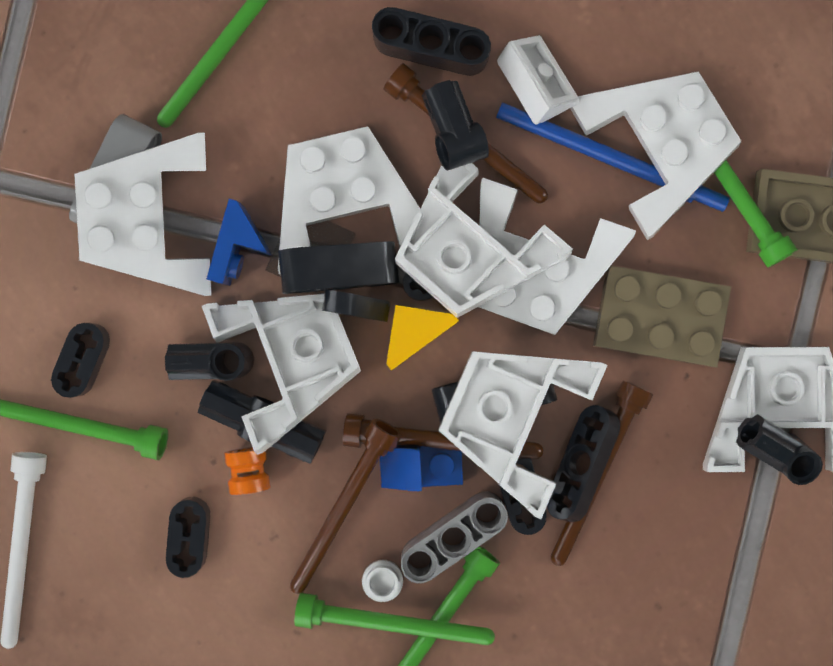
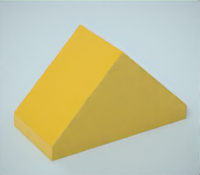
[386,305,459,370]

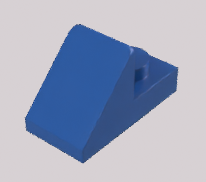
[206,199,272,286]
[380,445,463,492]

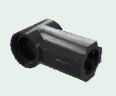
[422,80,489,171]
[165,342,254,381]
[736,414,823,485]

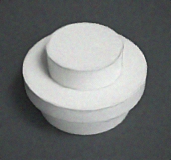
[362,560,403,602]

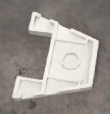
[570,71,741,240]
[278,126,420,276]
[74,133,211,296]
[395,163,573,318]
[479,178,636,335]
[202,294,361,455]
[703,347,833,472]
[438,351,608,519]

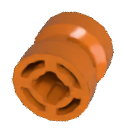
[224,447,271,495]

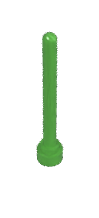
[157,0,268,128]
[714,160,798,268]
[0,399,168,460]
[398,546,500,666]
[294,593,495,645]

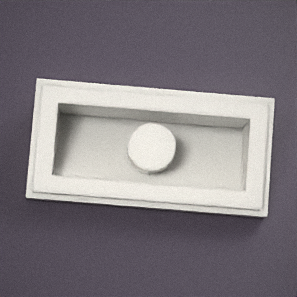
[497,35,580,125]

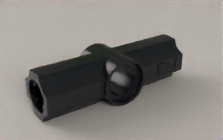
[197,380,326,464]

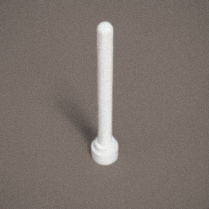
[0,452,47,649]

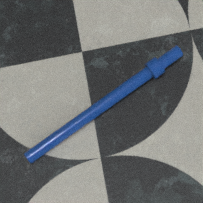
[496,102,730,212]

